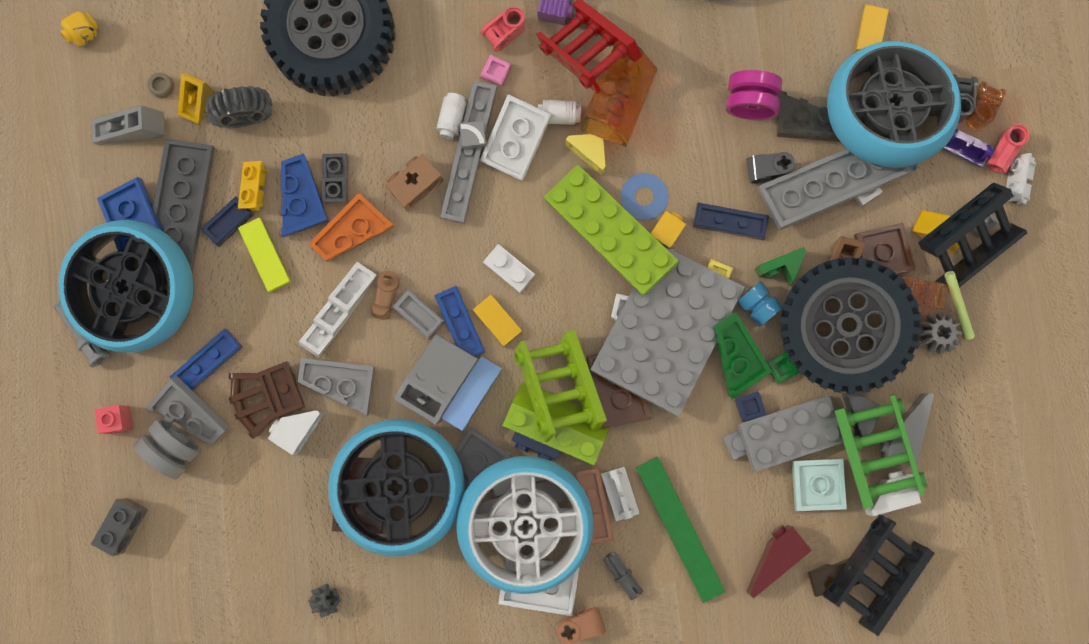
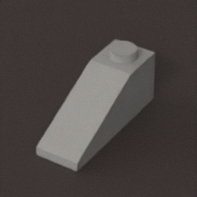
[92,105,165,144]
[879,393,934,466]

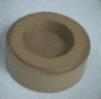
[148,73,174,98]

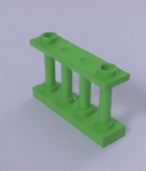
[834,394,928,509]

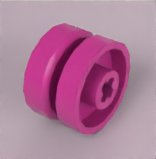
[726,70,783,120]

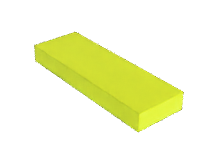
[238,217,291,293]

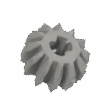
[919,312,963,354]

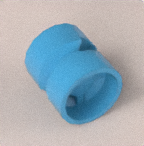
[737,281,783,327]

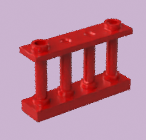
[536,0,642,94]

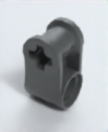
[953,74,978,123]
[746,152,795,184]

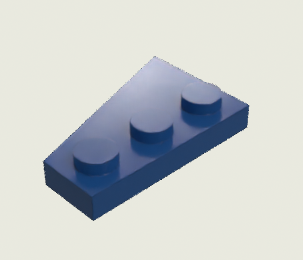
[281,153,329,238]

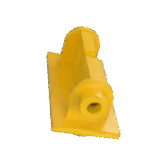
[238,161,267,212]

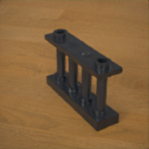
[918,182,1027,290]
[823,514,935,636]

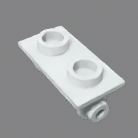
[1006,153,1037,205]
[601,467,640,521]

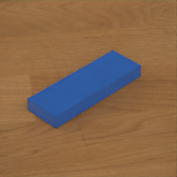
[434,286,486,357]
[170,329,242,391]

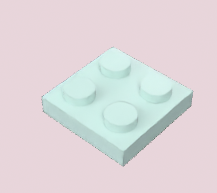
[792,459,847,511]

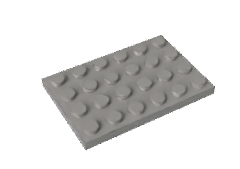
[590,245,744,417]

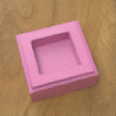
[480,55,512,87]

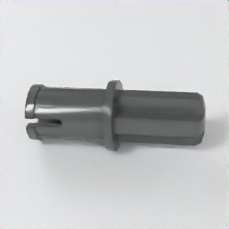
[604,552,643,600]

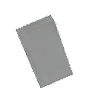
[392,289,445,339]

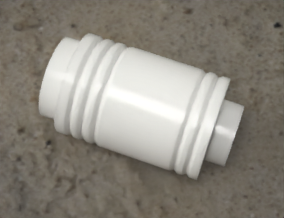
[436,93,467,139]
[537,100,581,125]

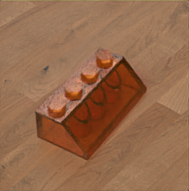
[581,46,658,147]

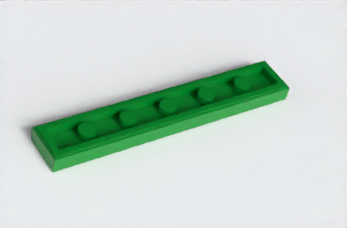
[635,456,726,603]

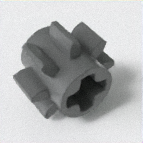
[308,584,341,618]

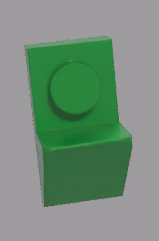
[755,247,806,286]

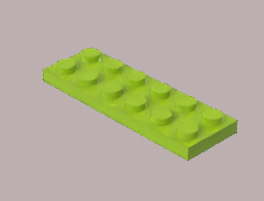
[543,164,679,297]

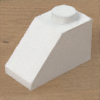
[268,410,325,455]
[865,470,921,516]

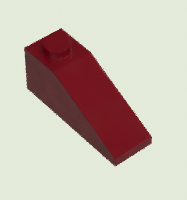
[746,525,812,598]

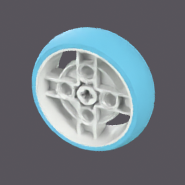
[456,456,593,594]

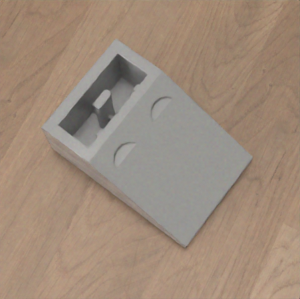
[394,334,478,425]

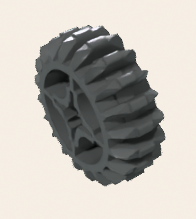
[206,86,273,129]

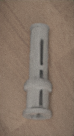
[53,301,110,367]

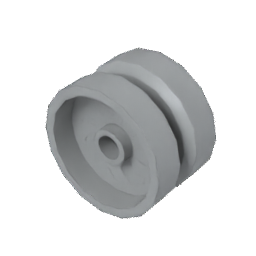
[133,418,201,479]

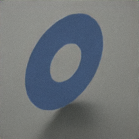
[621,173,668,220]

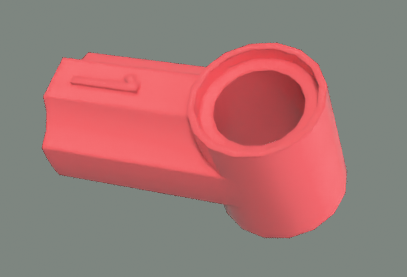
[985,124,1029,174]

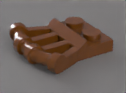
[228,361,305,439]

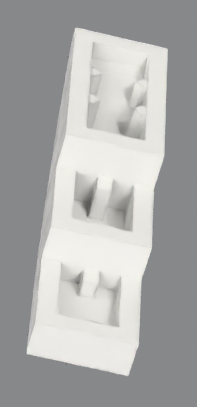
[299,262,377,358]

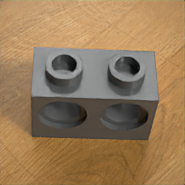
[91,498,148,556]

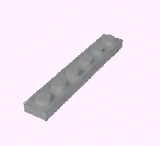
[440,80,497,224]

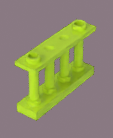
[514,330,607,442]

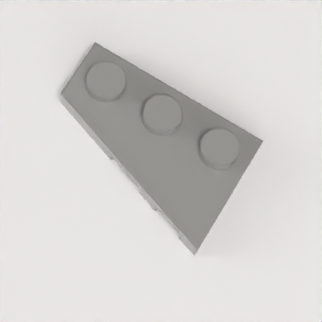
[145,376,229,445]

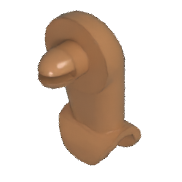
[371,271,399,319]

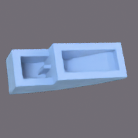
[442,356,502,431]

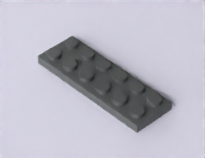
[153,139,215,284]

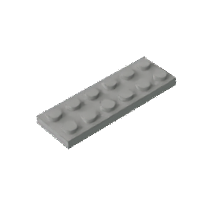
[758,149,912,231]

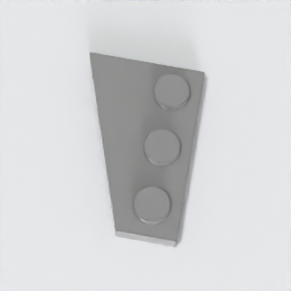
[298,358,375,415]

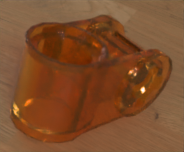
[966,81,1006,131]

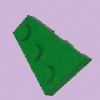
[714,312,772,399]

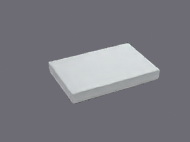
[480,94,553,181]
[498,558,580,616]

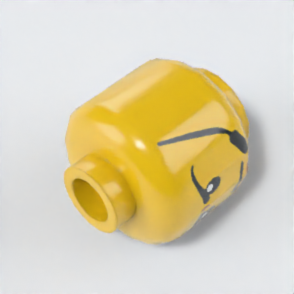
[60,11,99,47]

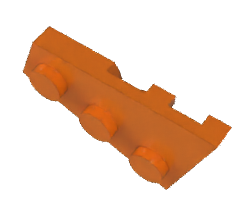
[309,193,394,262]

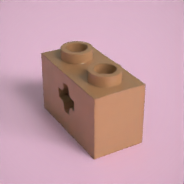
[386,154,443,211]

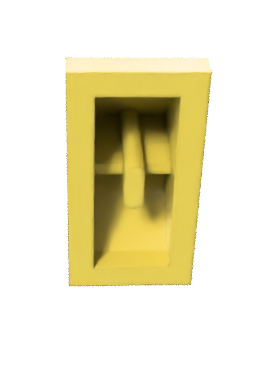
[565,133,606,176]

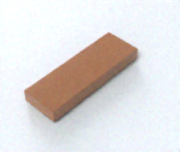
[575,467,614,545]

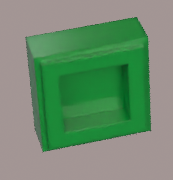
[767,352,800,384]

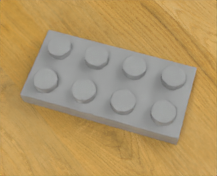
[737,395,844,472]

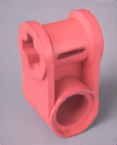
[480,7,526,52]

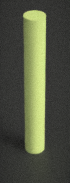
[944,271,975,340]

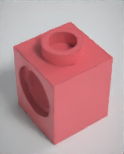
[94,405,133,434]

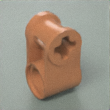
[556,607,606,644]

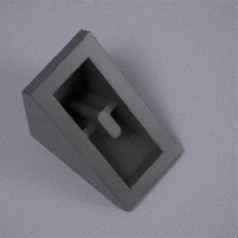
[842,392,880,438]

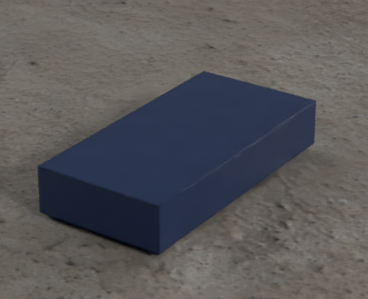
[201,196,254,247]

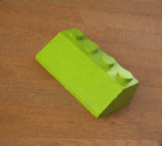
[502,382,609,465]

